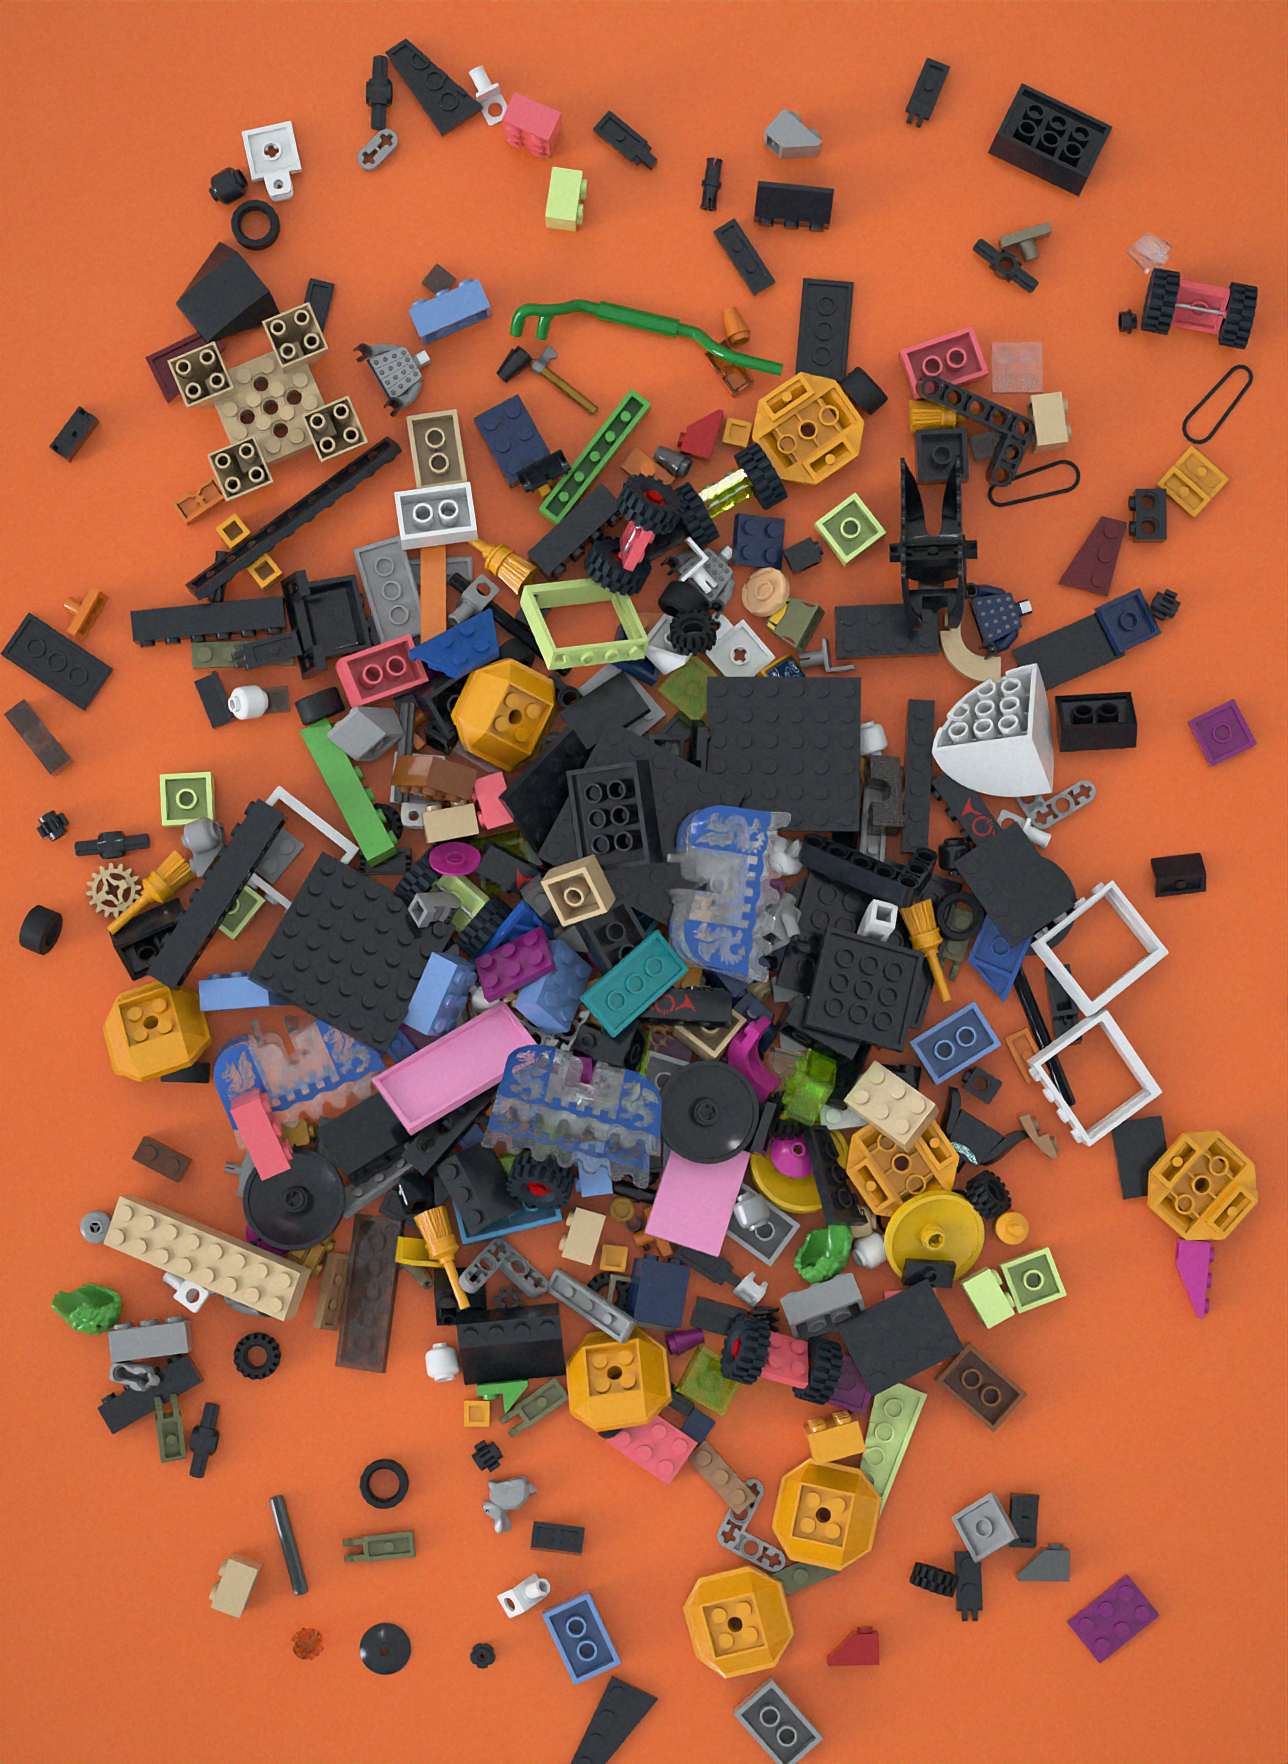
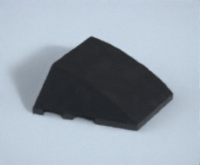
[176,241,280,344]

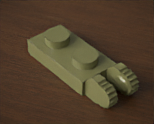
[940,908,974,981]
[499,1376,569,1437]
[154,1394,186,1463]
[342,1530,416,1562]

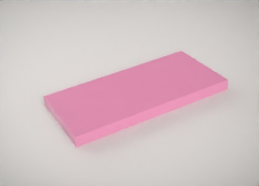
[372,1001,543,1135]
[644,1149,751,1257]

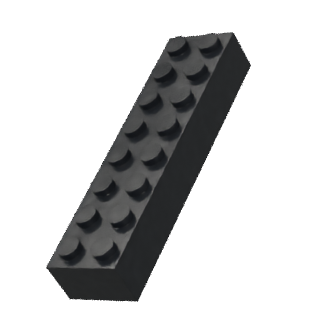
[146,798,289,991]

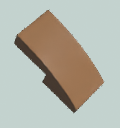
[1017,1113,1059,1159]

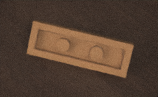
[313,1251,352,1331]
[687,1440,758,1515]

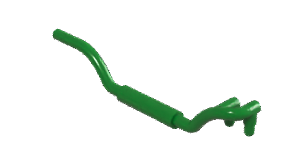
[510,299,783,376]

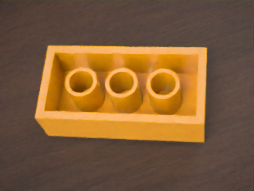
[803,1409,866,1465]

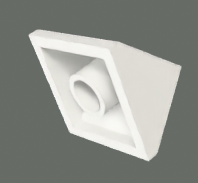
[645,614,700,675]

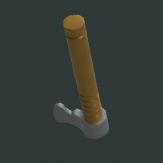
[530,346,598,415]

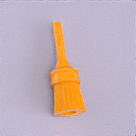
[908,399,1012,434]
[467,538,539,595]
[107,850,197,935]
[898,898,952,1002]
[414,1206,470,1310]
[992,1209,1029,1244]

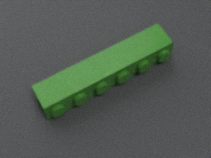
[538,389,651,526]
[299,717,399,867]

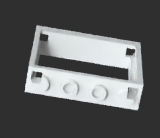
[247,786,359,914]
[1030,880,1169,1017]
[1027,1008,1163,1147]

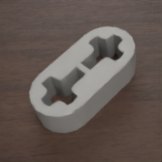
[358,129,399,172]

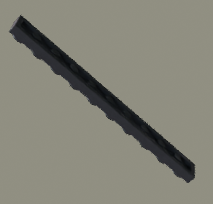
[185,436,402,601]

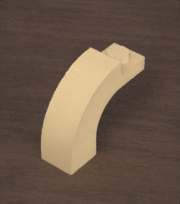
[938,612,1001,684]

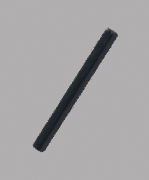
[449,572,572,677]
[1013,965,1076,1107]

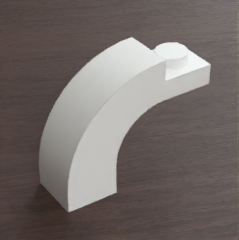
[857,899,898,942]

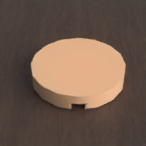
[742,567,790,617]

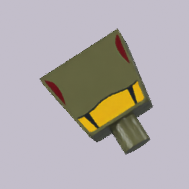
[765,597,825,654]

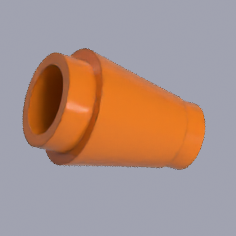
[722,307,751,347]

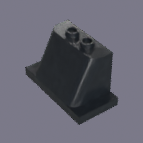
[280,570,372,680]

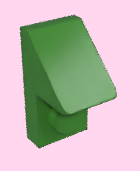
[476,1379,529,1414]

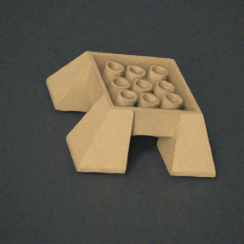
[167,302,368,502]

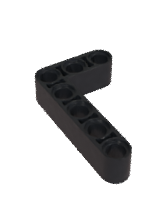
[915,376,1034,487]
[798,833,938,908]

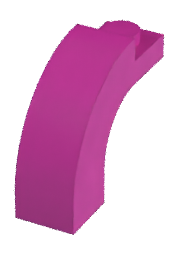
[727,1016,781,1103]

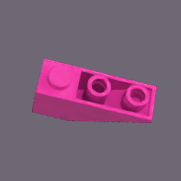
[1174,1238,1214,1319]

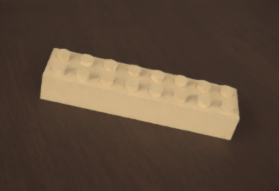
[103,1194,311,1321]

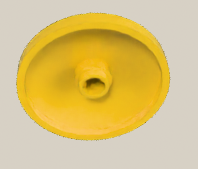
[749,1113,849,1213]
[884,1190,985,1281]

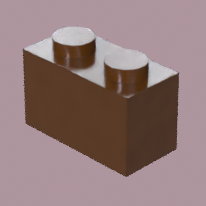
[132,1136,193,1183]

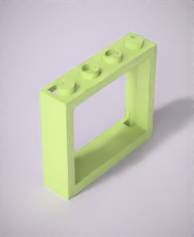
[520,578,649,670]

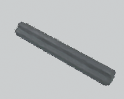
[394,702,416,803]
[269,1495,308,1596]

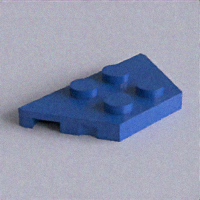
[408,608,499,679]
[471,900,554,964]
[967,914,1034,1002]

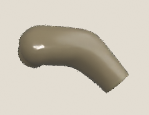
[391,1254,434,1289]

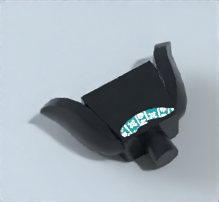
[940,1086,1029,1174]

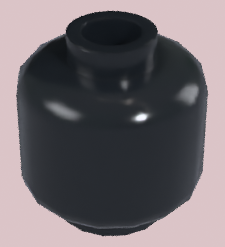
[209,167,248,205]
[938,837,971,876]

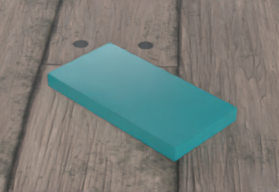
[580,930,690,1037]

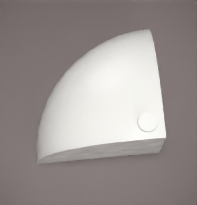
[932,663,1054,797]

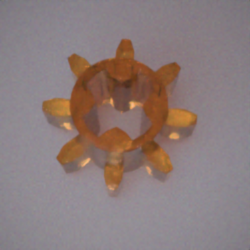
[646,1024,673,1052]
[291,1627,324,1660]

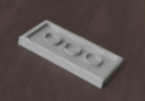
[353,535,421,644]

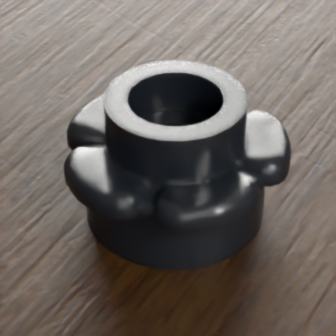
[1118,309,1137,334]
[470,1643,495,1669]

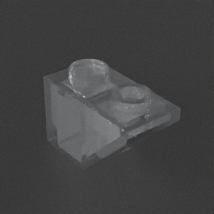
[1127,231,1172,274]

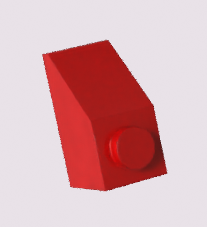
[677,409,724,463]
[827,1626,879,1666]

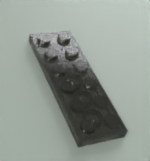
[335,1213,406,1373]

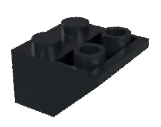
[434,1267,488,1326]

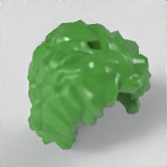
[793,1225,853,1284]
[52,1282,123,1335]

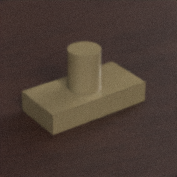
[998,222,1052,262]

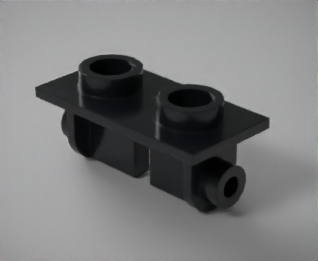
[516,449,572,493]

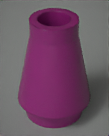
[665,1328,705,1356]

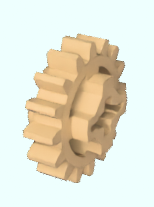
[86,863,143,918]

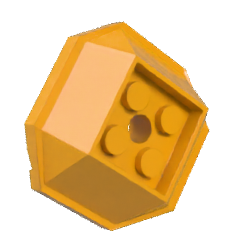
[752,372,864,485]
[451,658,558,772]
[102,981,213,1082]
[845,1119,960,1217]
[1147,1129,1259,1240]
[566,1326,673,1432]
[772,1458,883,1571]
[683,1565,796,1679]

